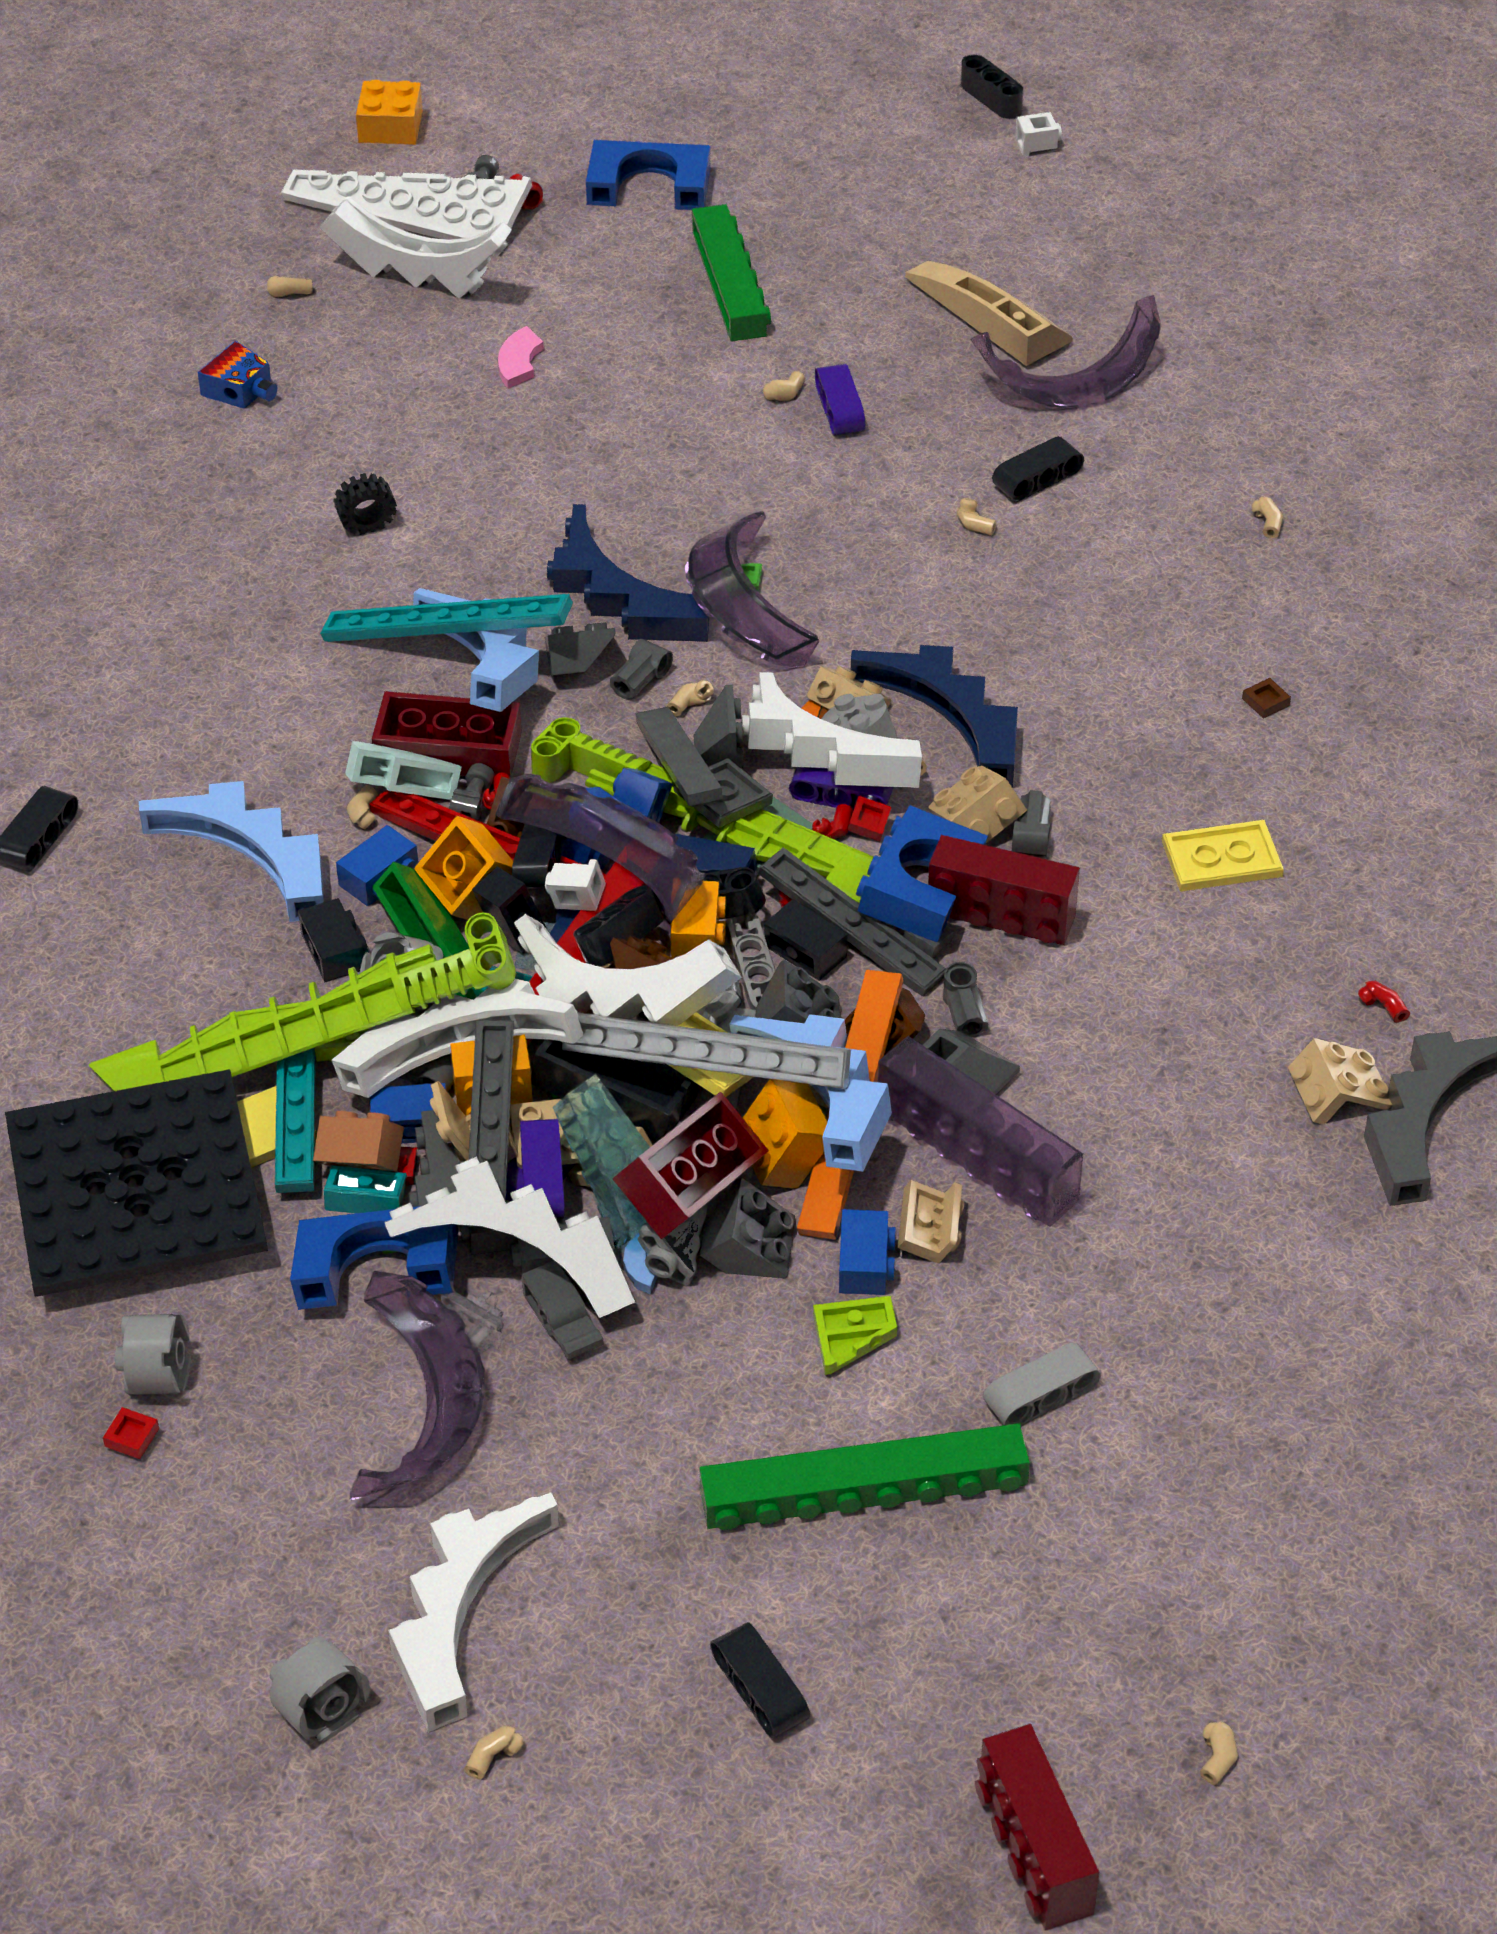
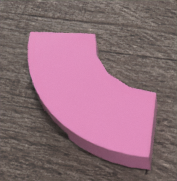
[498,326,544,389]

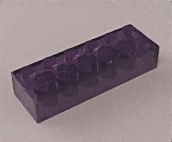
[878,1036,1084,1227]

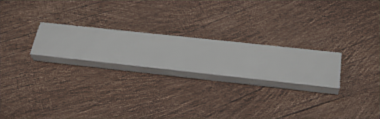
[562,1013,851,1089]

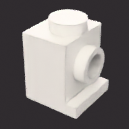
[1015,112,1062,157]
[545,859,606,911]

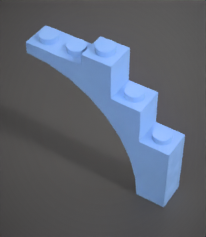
[413,588,539,712]
[139,781,324,922]
[730,1014,892,1172]

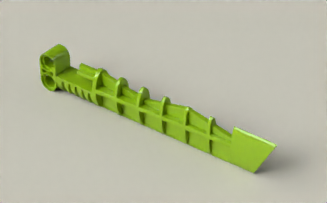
[531,717,874,903]
[89,912,516,1091]

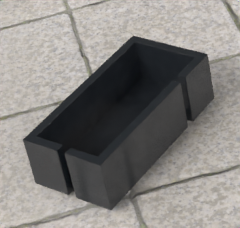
[531,1010,699,1142]

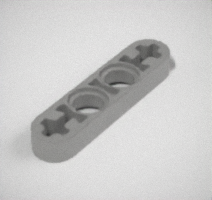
[727,913,775,1010]

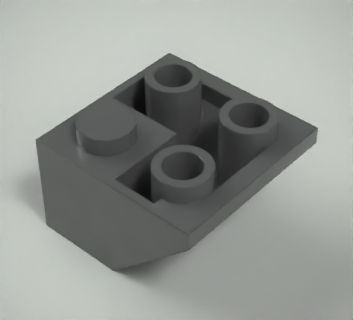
[545,622,616,676]
[694,684,743,768]
[756,959,840,1023]
[916,1028,1020,1115]
[700,1177,795,1279]

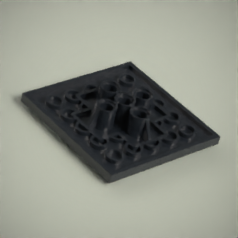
[5,1069,268,1297]

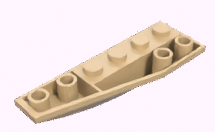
[905,261,1073,366]

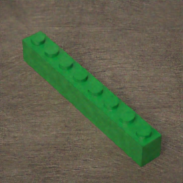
[699,1423,1030,1530]

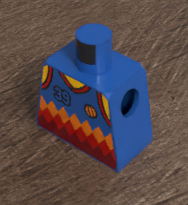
[198,341,278,408]

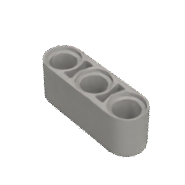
[983,1343,1101,1426]

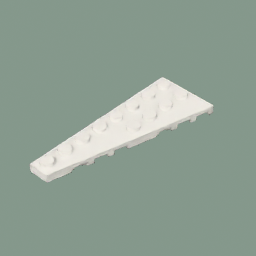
[281,170,532,240]

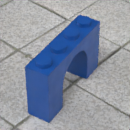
[586,140,711,210]
[856,805,988,942]
[290,1206,459,1310]

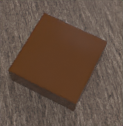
[1242,678,1291,719]

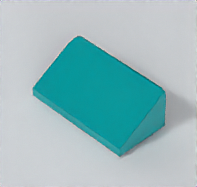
[323,1166,407,1214]

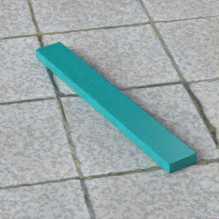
[320,594,573,642]

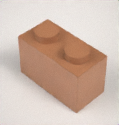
[313,1111,404,1172]

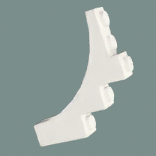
[319,196,512,298]
[741,672,922,788]
[514,914,742,1026]
[332,978,584,1098]
[385,1156,635,1318]
[388,1493,559,1732]

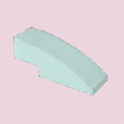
[345,741,461,800]

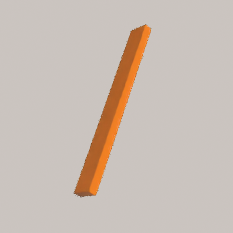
[797,970,904,1240]

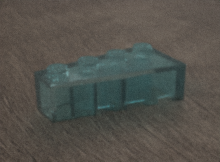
[553,1074,650,1250]

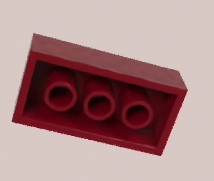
[372,691,522,779]
[928,835,1080,945]
[612,1091,769,1240]
[975,1724,1100,1931]

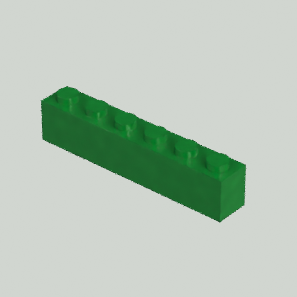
[692,204,771,342]
[372,861,483,1000]

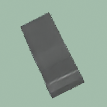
[521,1260,604,1360]

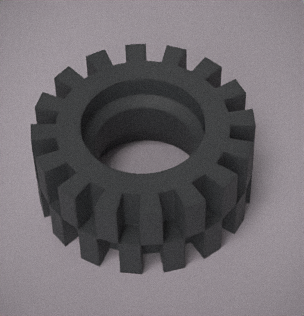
[334,473,397,535]

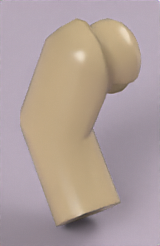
[763,371,805,401]
[464,1726,523,1779]

